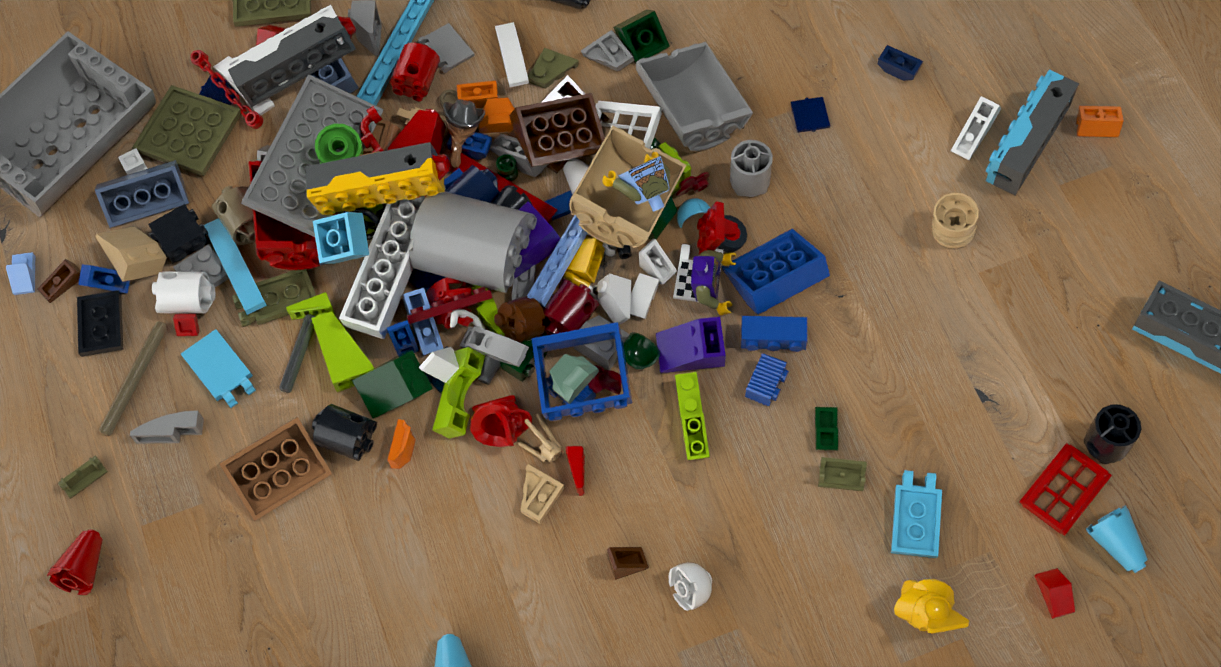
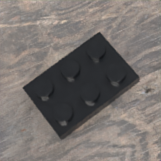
[77,290,124,357]

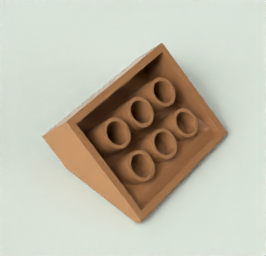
[219,417,332,521]

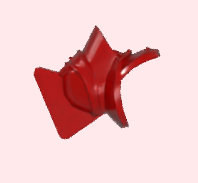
[471,395,532,447]

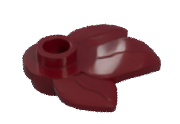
[676,172,710,196]
[588,365,622,395]

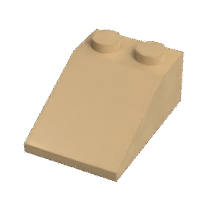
[96,227,166,282]

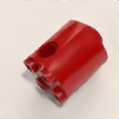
[390,42,440,102]

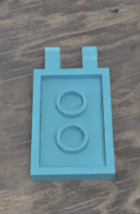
[181,329,256,408]
[891,470,942,558]

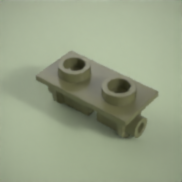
[58,455,108,499]

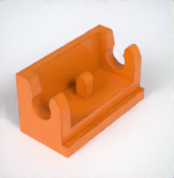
[1076,106,1124,137]

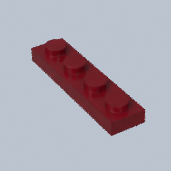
[407,286,493,324]

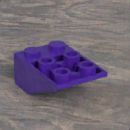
[656,317,726,373]

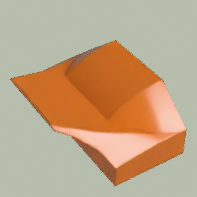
[457,80,498,108]
[479,98,515,133]
[387,419,416,469]

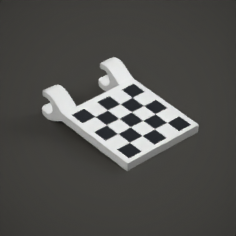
[673,244,723,302]

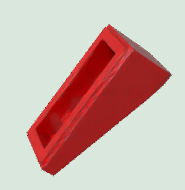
[566,446,585,496]

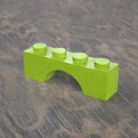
[432,347,485,439]

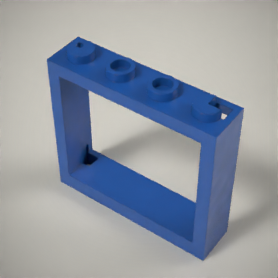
[531,322,633,421]

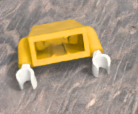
[563,235,616,301]

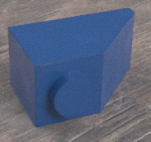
[78,264,130,294]

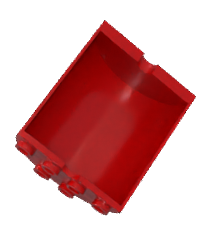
[248,160,338,270]

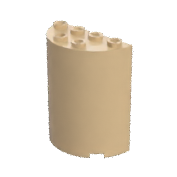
[569,125,686,248]

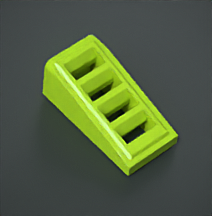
[286,292,335,320]

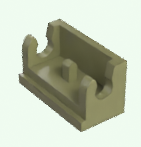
[818,457,867,491]

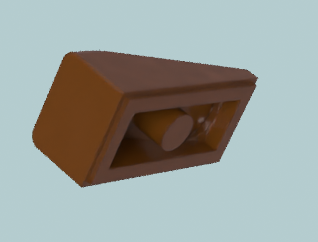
[37,259,81,303]

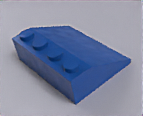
[721,229,830,315]

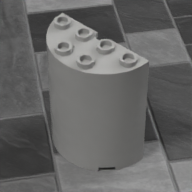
[636,42,753,151]
[409,191,537,293]

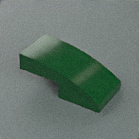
[815,407,838,451]

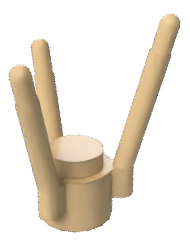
[518,413,563,463]

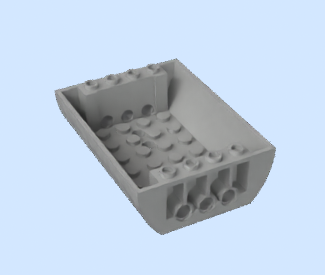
[0,31,156,217]

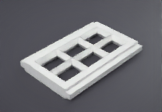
[596,101,662,149]

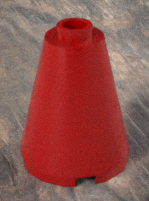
[47,529,103,595]

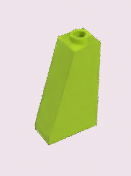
[311,311,374,392]

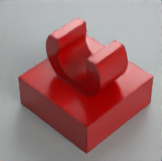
[173,314,200,336]

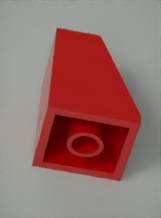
[387,109,446,155]

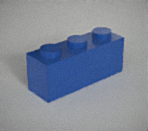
[741,316,807,352]

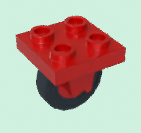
[697,201,747,255]

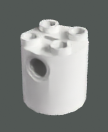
[152,271,215,314]

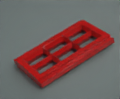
[1019,443,1112,536]

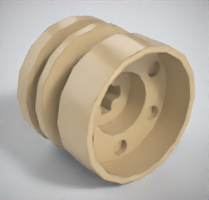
[931,193,979,249]

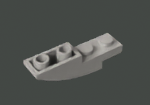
[460,326,529,367]

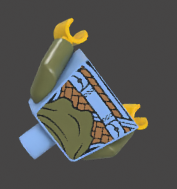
[602,152,670,212]

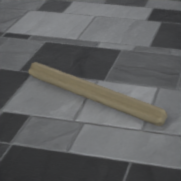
[99,321,168,436]

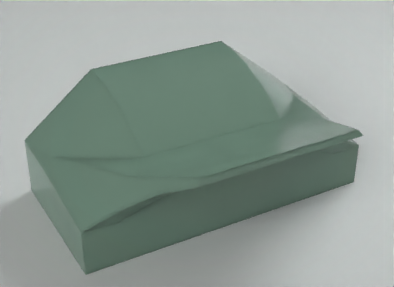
[549,354,599,404]

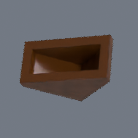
[607,547,649,580]

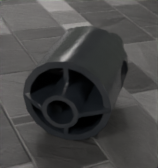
[312,404,377,461]
[1084,404,1142,464]

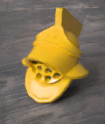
[894,579,969,634]

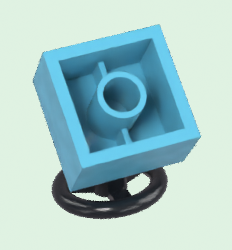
[313,208,380,264]

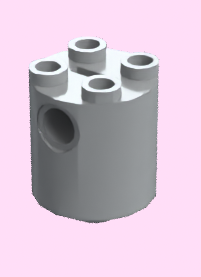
[730,140,773,197]

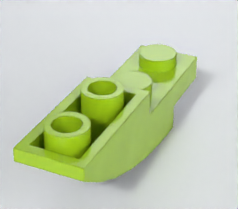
[675,372,710,461]

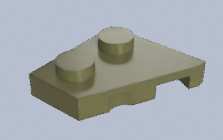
[528,48,579,89]

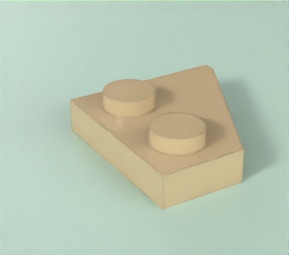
[521,464,565,524]

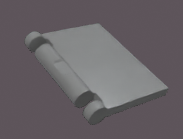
[418,23,475,73]

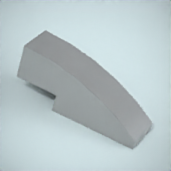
[130,410,204,444]

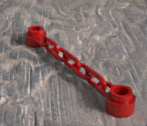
[190,50,263,129]

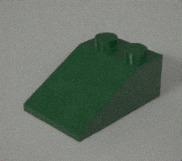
[352,349,433,418]

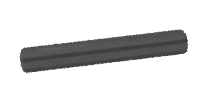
[279,314,315,393]

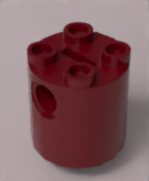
[542,280,599,335]

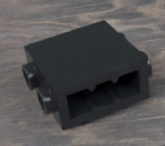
[148,204,209,264]

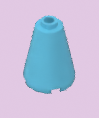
[1086,505,1148,573]
[434,634,472,667]

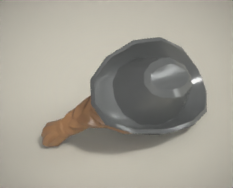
[443,99,485,168]

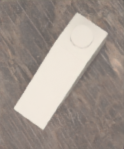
[951,96,1001,160]

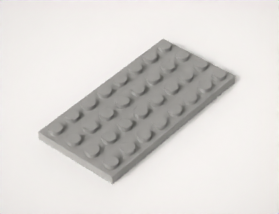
[241,74,384,237]

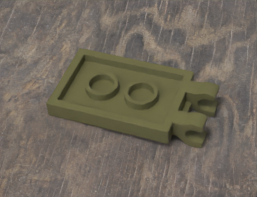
[232,269,316,327]

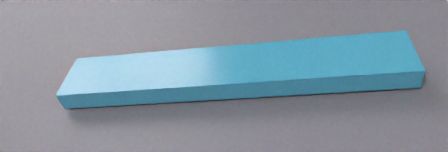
[204,218,267,315]

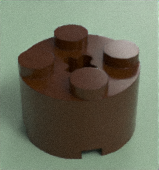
[494,296,545,343]

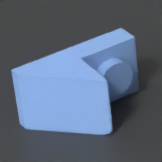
[6,252,36,295]

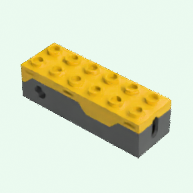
[305,142,450,216]

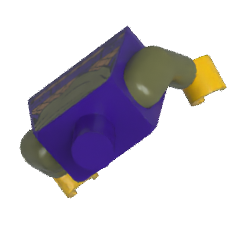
[691,250,737,316]

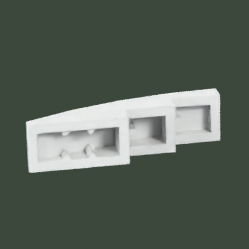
[495,22,529,87]

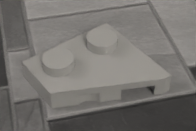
[581,30,634,71]

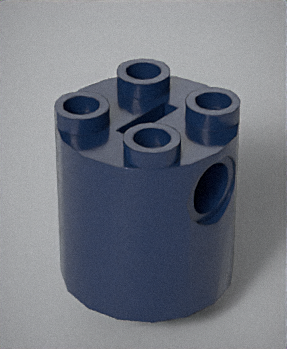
[445,165,499,203]

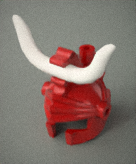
[426,277,485,329]

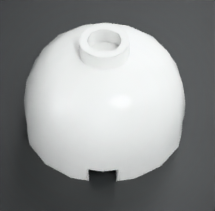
[669,562,712,611]

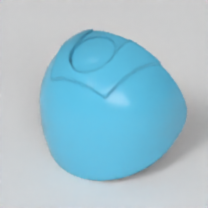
[677,198,710,228]

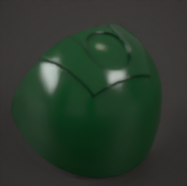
[623,332,660,369]

